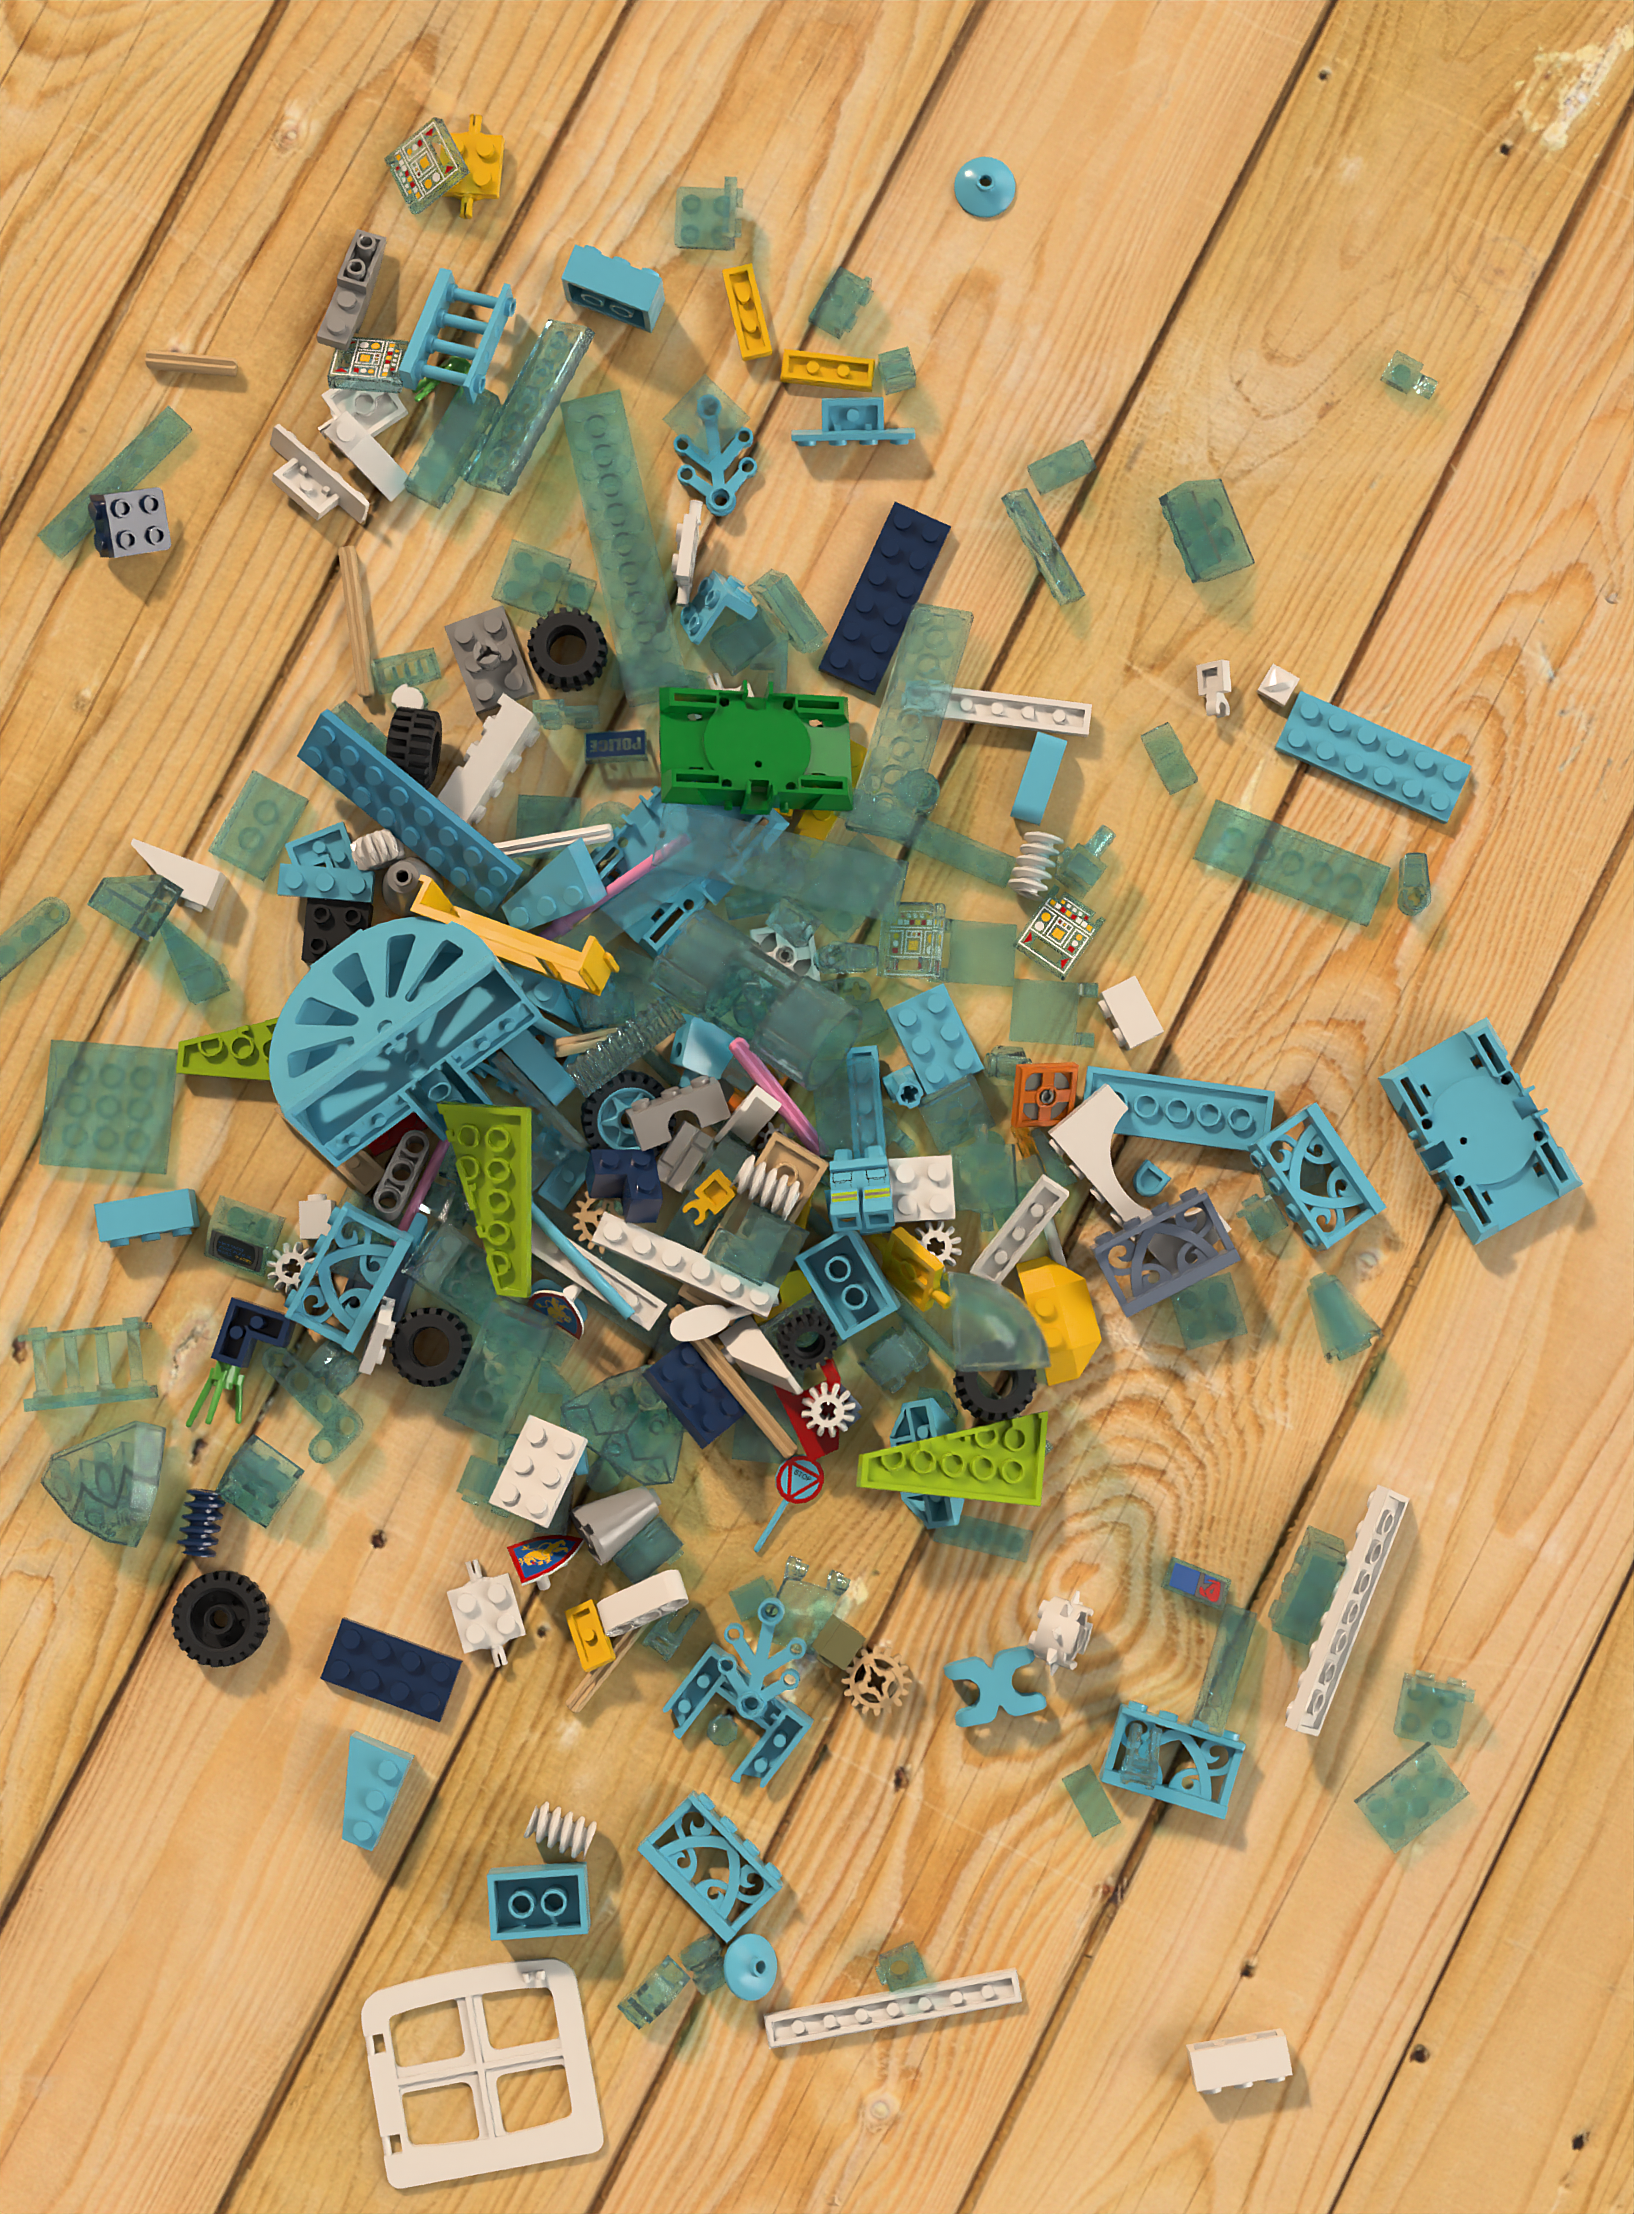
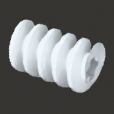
[1008,831,1064,901]
[730,1155,801,1220]
[524,1801,597,1860]

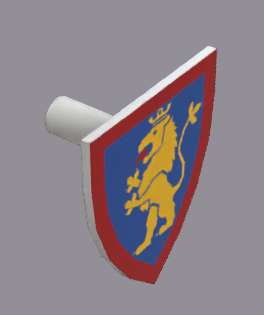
[527,1282,584,1340]
[507,1535,584,1590]

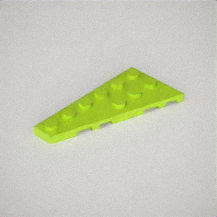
[176,1017,279,1081]
[436,1101,531,1298]
[856,1411,1048,1506]

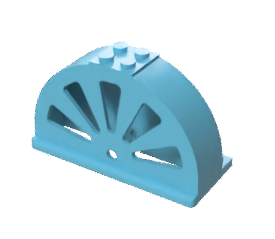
[269,916,543,1168]

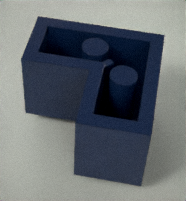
[585,1149,663,1223]
[211,1297,297,1368]

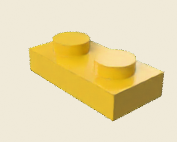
[564,1599,616,1672]

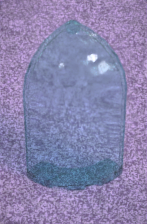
[940,1272,1052,1372]

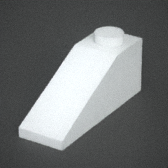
[324,410,412,502]
[131,838,227,913]
[718,1314,803,1395]

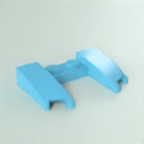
[662,1642,814,1788]

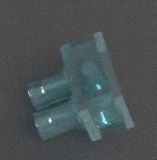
[1053,825,1116,900]

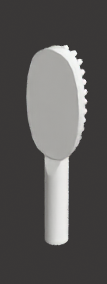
[670,1297,779,1342]

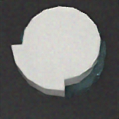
[391,683,429,710]

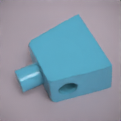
[670,1013,744,1088]

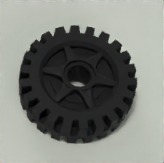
[171,1570,270,1667]

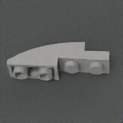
[317,229,387,351]

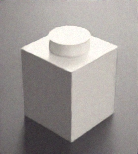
[299,1194,336,1240]

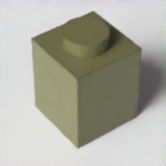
[811,1614,866,1671]

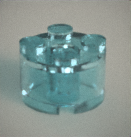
[857,1320,930,1394]

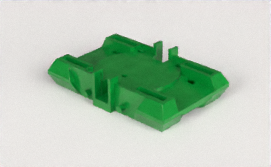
[659,680,853,815]

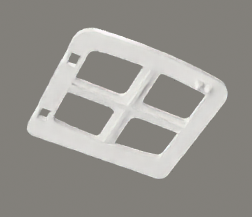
[361,1958,604,2188]

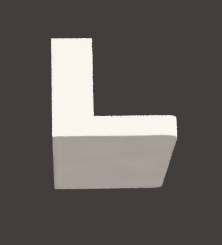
[714,1085,782,1144]

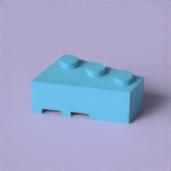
[501,837,607,931]
[342,1731,415,1852]

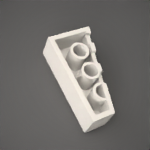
[437,693,540,826]

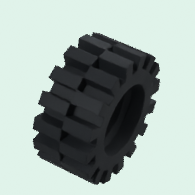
[776,1308,838,1371]

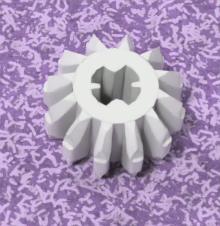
[350,829,405,871]
[914,1221,962,1273]
[267,1242,318,1295]
[801,1382,856,1437]

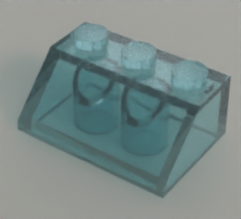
[1158,478,1255,583]

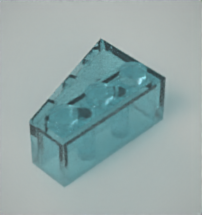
[1268,1525,1347,1645]

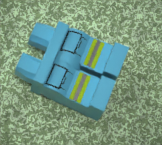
[829,1145,895,1232]

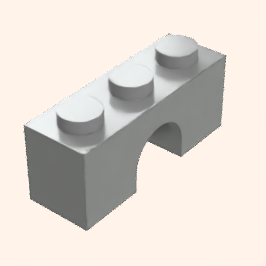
[625,1075,731,1151]

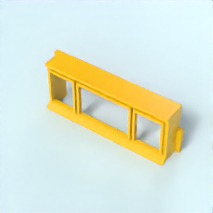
[410,874,620,997]

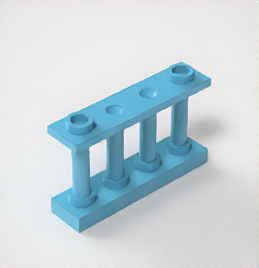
[399,268,516,405]

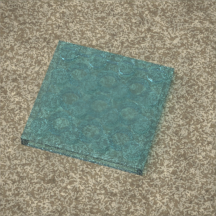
[39,1039,178,1175]

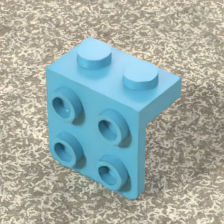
[680,570,758,645]

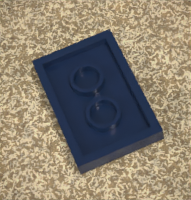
[642,1341,747,1449]

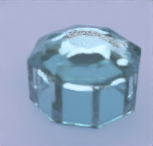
[707,1713,738,1746]

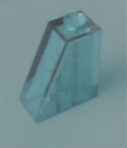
[748,569,828,654]
[87,874,184,943]

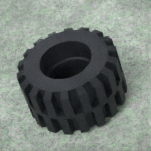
[527,607,608,692]
[385,706,442,790]
[389,1307,473,1387]
[953,1340,1037,1422]

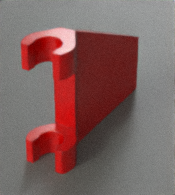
[773,1357,841,1462]

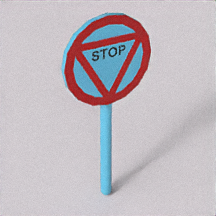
[754,1454,824,1552]

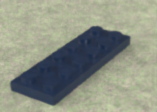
[818,502,951,695]

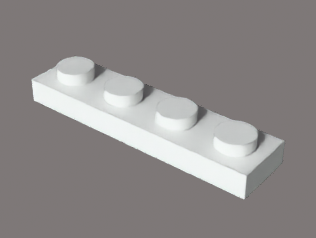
[970,1174,1069,1290]

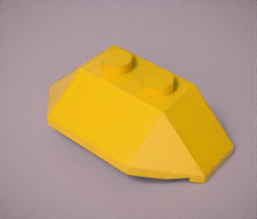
[1015,1256,1102,1386]

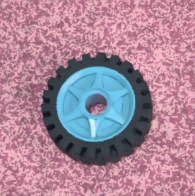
[580,1070,676,1157]

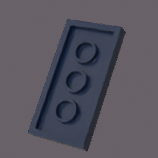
[320,1617,463,1722]

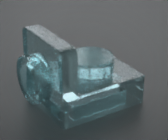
[1236,1193,1289,1242]

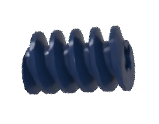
[177,1488,226,1557]

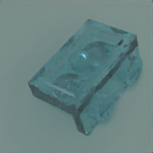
[808,266,874,340]

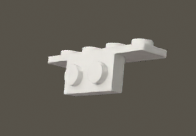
[270,424,370,523]

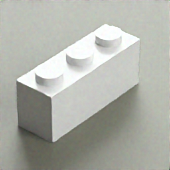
[1186,2028,1293,2094]

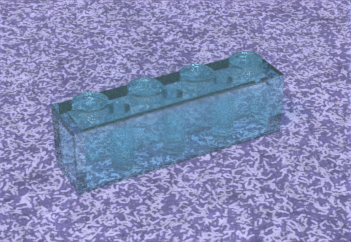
[404,386,502,510]
[662,1134,760,1253]

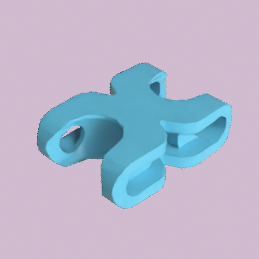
[943,1645,1047,1727]

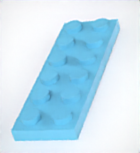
[1274,691,1472,824]
[1082,1066,1275,1152]

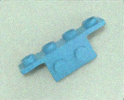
[791,397,915,446]

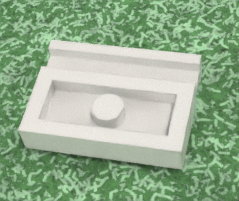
[359,1296,396,1375]

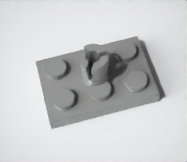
[444,605,535,715]

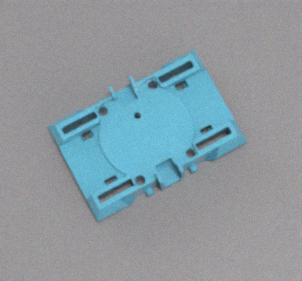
[590,781,790,963]
[1378,1017,1583,1246]

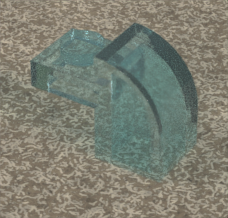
[616,1955,691,2029]

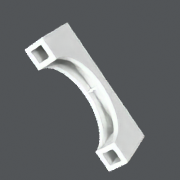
[1048,1083,1231,1275]

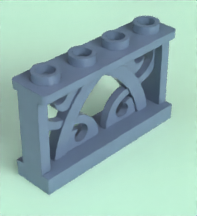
[1090,1187,1241,1318]

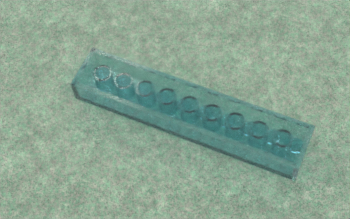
[560,389,689,708]

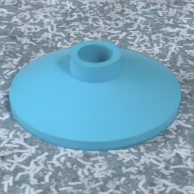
[954,157,1015,218]
[723,1934,777,2001]

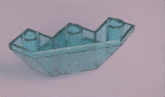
[560,1364,685,1486]
[40,1421,166,1548]

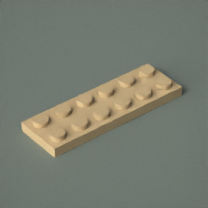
[678,1131,829,1326]

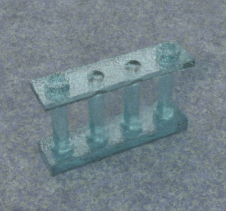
[18,1317,158,1412]

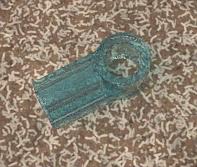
[331,700,387,752]

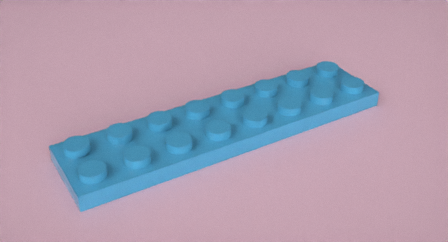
[297,709,524,915]

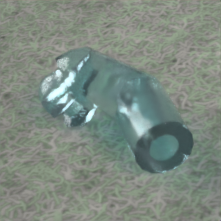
[917,1386,958,1421]

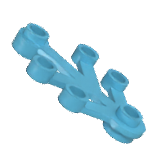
[673,396,757,516]
[717,1597,807,1720]

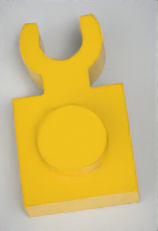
[682,1169,739,1225]

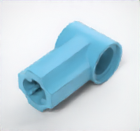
[881,1065,924,1109]

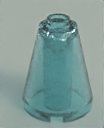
[1307,1272,1385,1364]

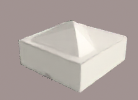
[1256,664,1300,707]

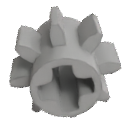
[757,1122,795,1149]

